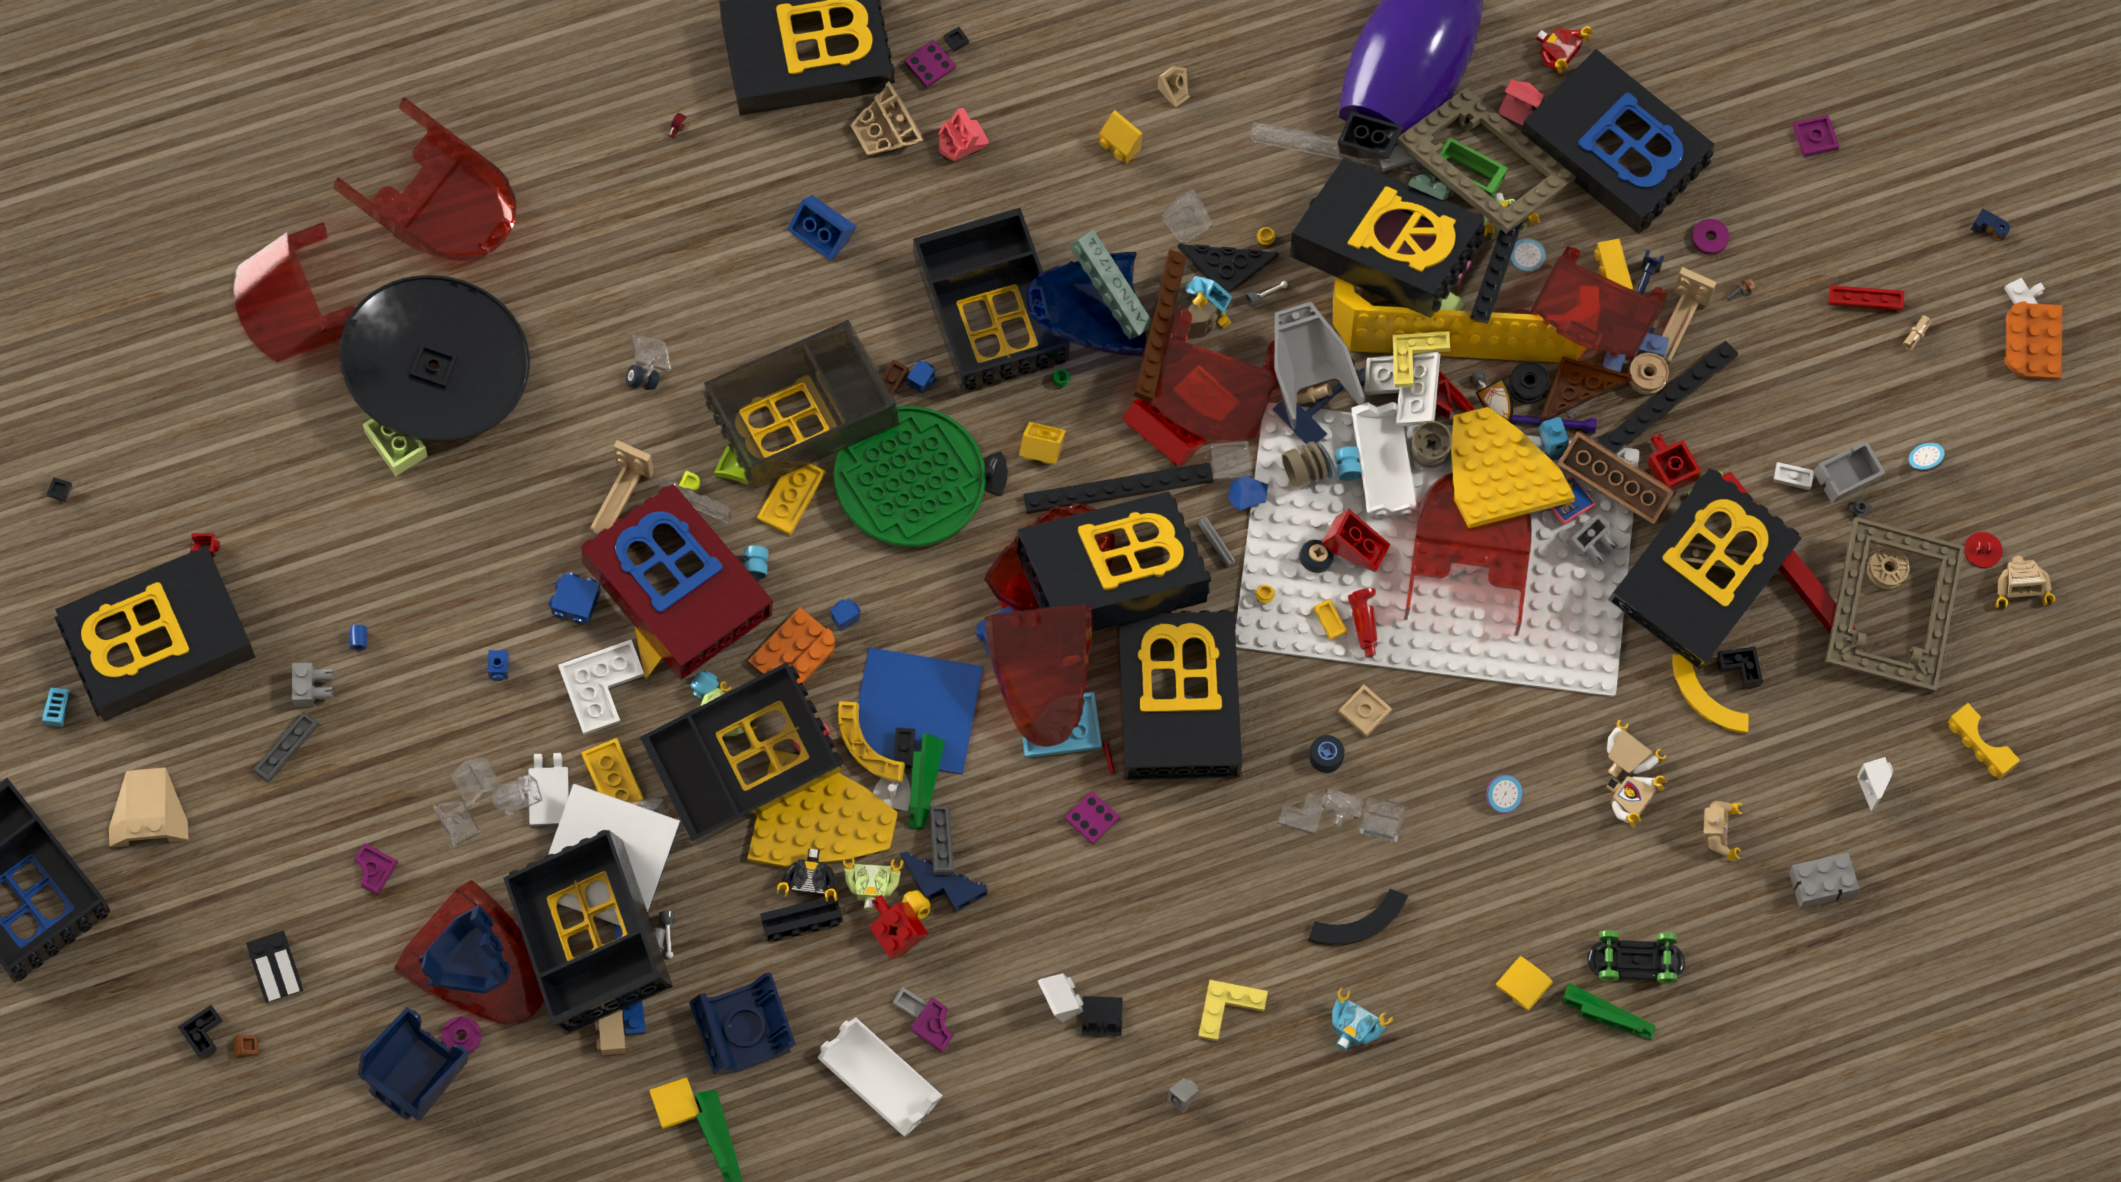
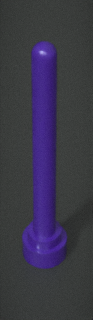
[1511,415,1597,434]

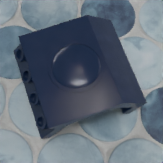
[689,972,796,1074]

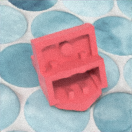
[1499,79,1544,126]
[938,108,989,161]

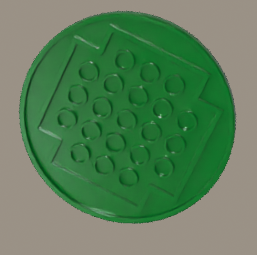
[833,406,986,548]

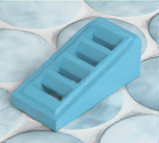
[42,688,70,727]

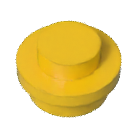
[1257,227,1276,245]
[1255,585,1275,604]

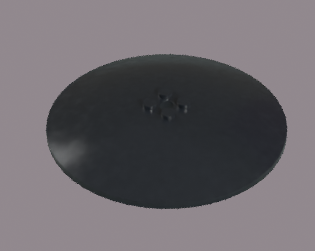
[339,275,530,442]

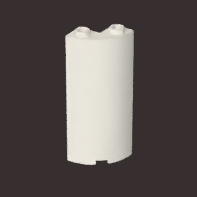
[1351,402,1419,518]
[818,1017,943,1137]

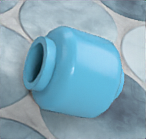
[690,670,719,699]

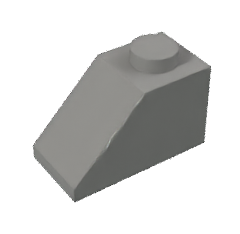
[1168,1078,1199,1113]

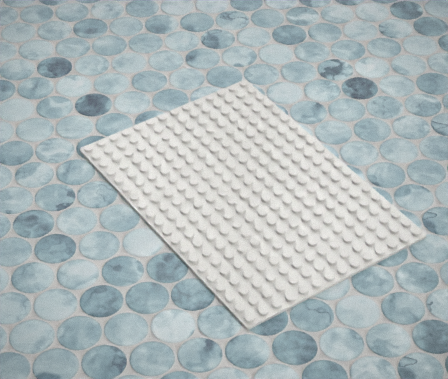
[1235,402,1639,697]

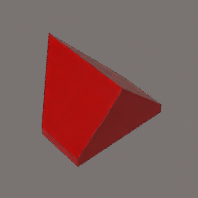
[1435,378,1453,419]

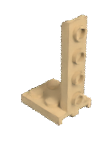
[1662,267,1717,364]
[590,440,654,535]

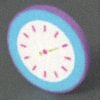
[1486,774,1523,813]

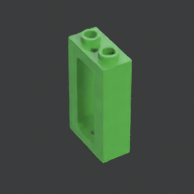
[1430,137,1508,197]

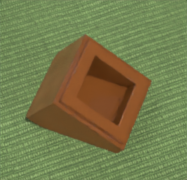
[233,1035,259,1058]

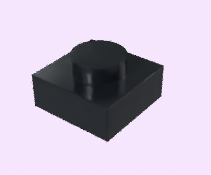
[944,27,969,52]
[46,477,72,502]

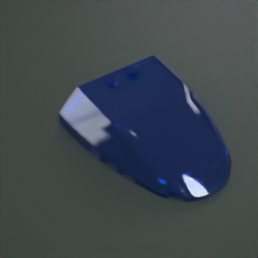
[1026,252,1147,356]

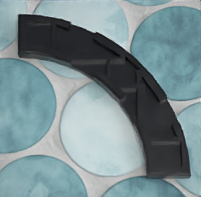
[1308,889,1408,945]

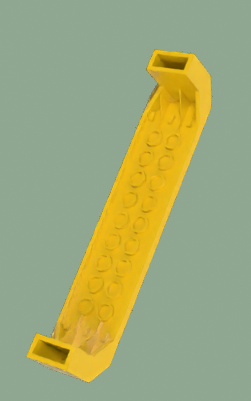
[1333,277,1599,363]

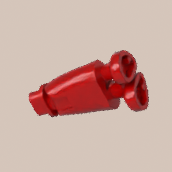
[1348,588,1378,658]

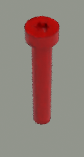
[1102,742,1115,774]

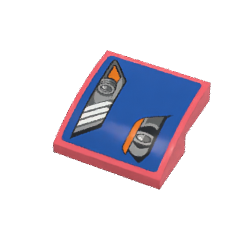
[1550,475,1596,525]

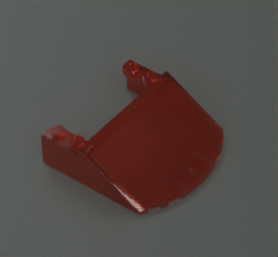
[234,222,356,363]
[1531,246,1669,359]
[1151,307,1277,441]

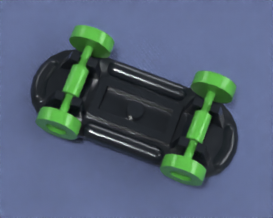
[1587,930,1685,984]

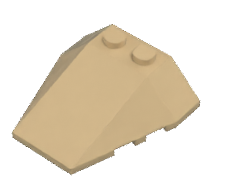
[109,767,189,848]

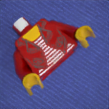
[1536,26,1594,73]

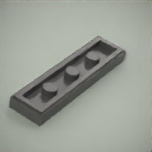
[253,712,319,783]
[929,806,954,875]

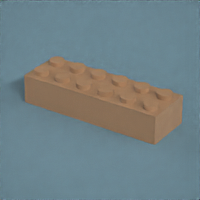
[1557,432,1677,525]

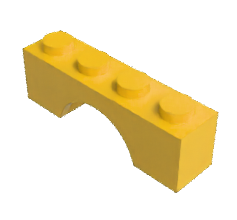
[1948,703,2020,780]

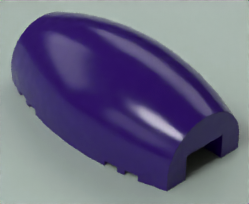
[1338,0,1483,135]

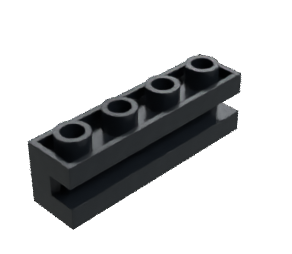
[760,896,843,942]

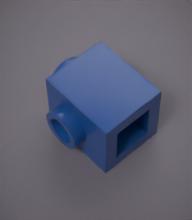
[907,360,936,394]
[830,598,861,631]
[487,650,509,681]

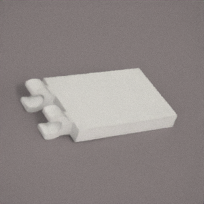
[529,753,569,827]

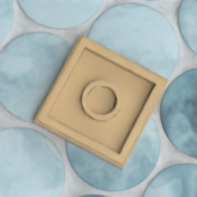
[1338,685,1393,738]

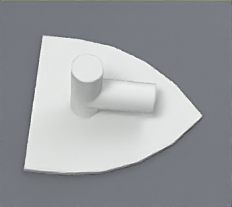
[873,773,911,811]

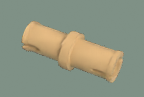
[1902,316,1932,351]
[1297,384,1332,406]

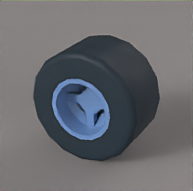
[1309,735,1345,773]

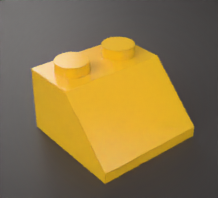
[1099,110,1142,164]
[1019,422,1066,465]

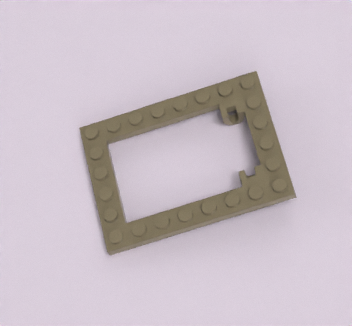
[1396,88,1576,234]
[1825,517,1965,692]

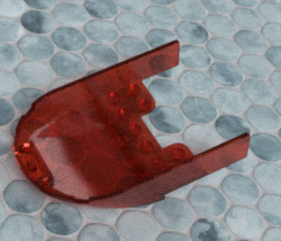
[334,97,516,261]
[1404,472,1532,636]

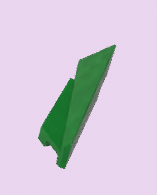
[909,733,945,829]
[1562,983,1655,1040]
[695,1090,743,1182]

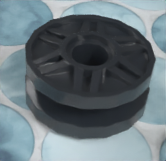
[1508,361,1550,404]

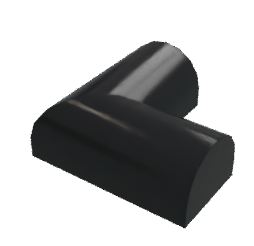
[1717,646,1763,689]
[178,1005,223,1060]

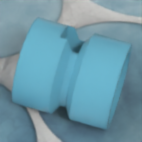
[1334,446,1362,481]
[743,546,769,580]

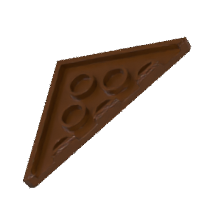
[1540,356,1632,422]

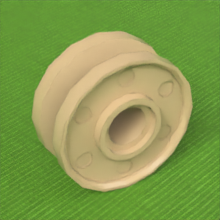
[1628,353,1669,396]
[1866,547,1910,590]

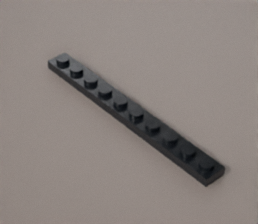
[1599,340,1738,454]
[1023,462,1214,514]

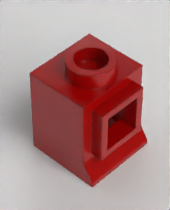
[190,533,220,557]

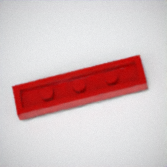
[1828,285,1904,311]

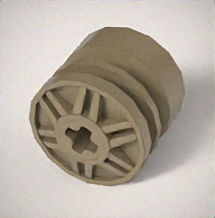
[1410,421,1452,468]
[1282,441,1328,490]

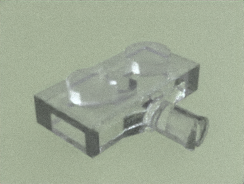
[1322,788,1364,827]

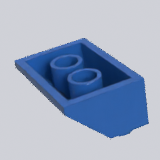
[787,195,857,261]

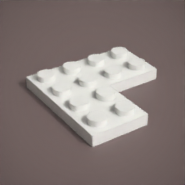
[1364,352,1440,427]
[558,640,644,735]

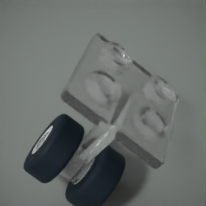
[626,334,671,390]

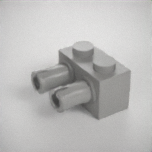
[1566,513,1618,566]
[292,663,333,708]

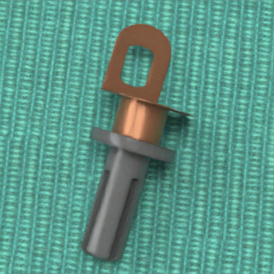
[1726,279,1755,302]

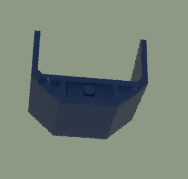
[358,1007,469,1120]

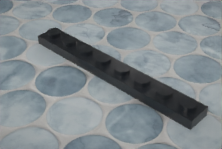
[1470,205,1523,324]

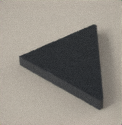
[1178,243,1279,294]

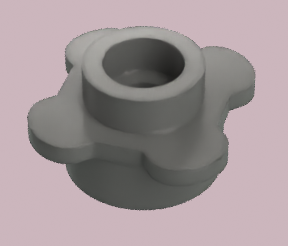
[1849,497,1872,519]

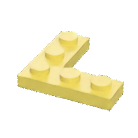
[1393,331,1450,388]
[1198,980,1268,1042]

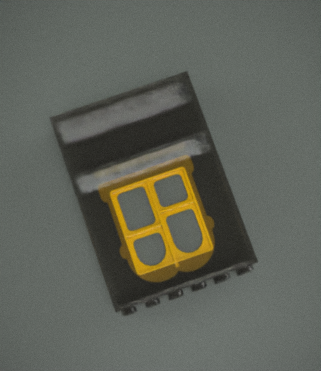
[703,320,899,488]

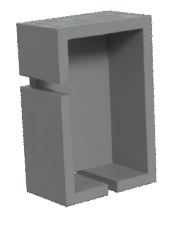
[1813,441,1886,503]
[1789,852,1860,909]

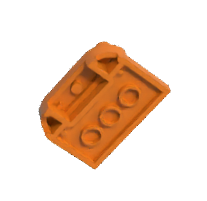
[2004,301,2062,380]
[748,607,835,685]

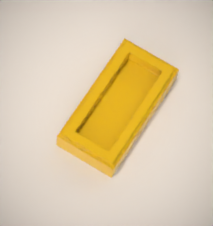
[1313,599,1348,641]

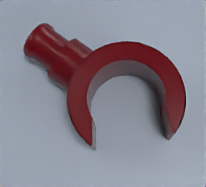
[668,113,687,139]

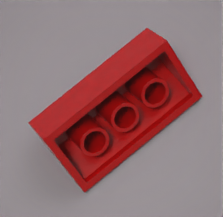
[1122,398,1206,466]

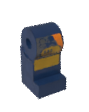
[1971,208,2010,241]

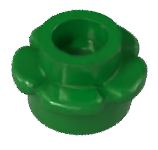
[1052,369,1071,387]

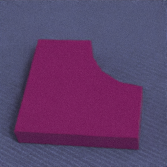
[354,843,398,895]
[909,997,953,1053]

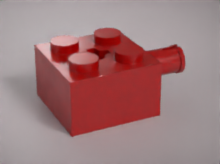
[1647,433,1701,491]
[869,895,929,958]

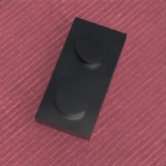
[893,728,915,768]

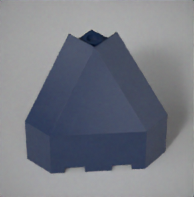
[418,905,511,994]

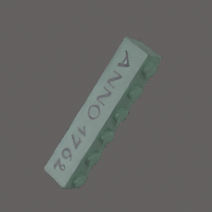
[1069,229,1151,340]

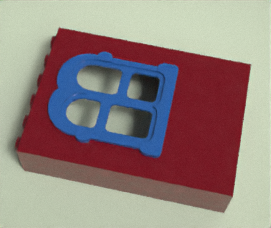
[581,483,773,680]

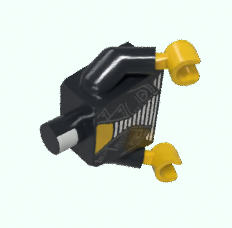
[777,849,837,902]

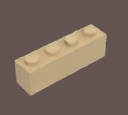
[1680,542,1752,573]
[595,1010,626,1056]

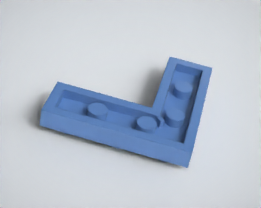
[1602,325,1669,372]

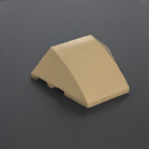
[851,81,923,156]

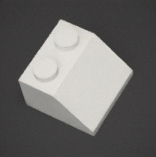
[1857,757,1893,811]
[1038,973,1084,1022]

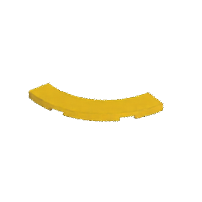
[1672,654,1749,734]
[838,701,905,783]

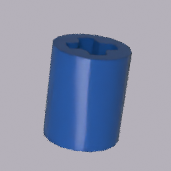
[349,625,367,651]

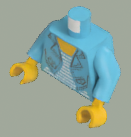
[1185,276,1232,329]
[1332,987,1393,1050]

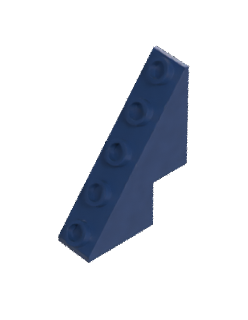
[900,852,988,913]

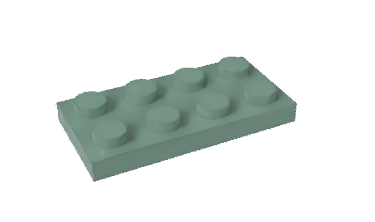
[1408,172,1455,200]

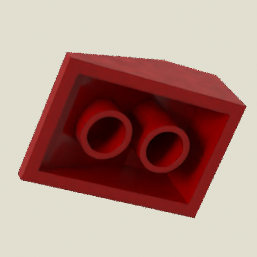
[1322,509,1391,572]

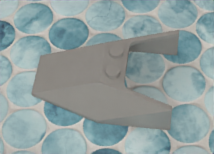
[1275,302,1365,430]

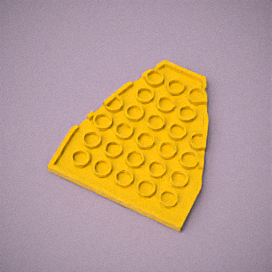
[1450,407,1575,528]
[747,750,898,868]

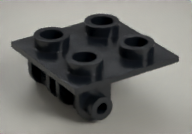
[1082,996,1123,1036]

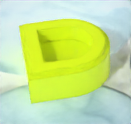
[678,471,701,493]

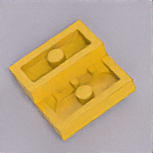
[1496,956,1553,1011]
[649,1077,699,1129]

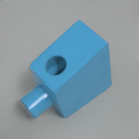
[1538,417,1569,460]

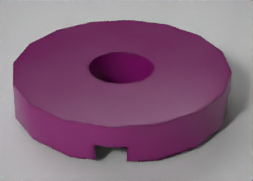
[1692,219,1730,255]
[441,1016,481,1054]

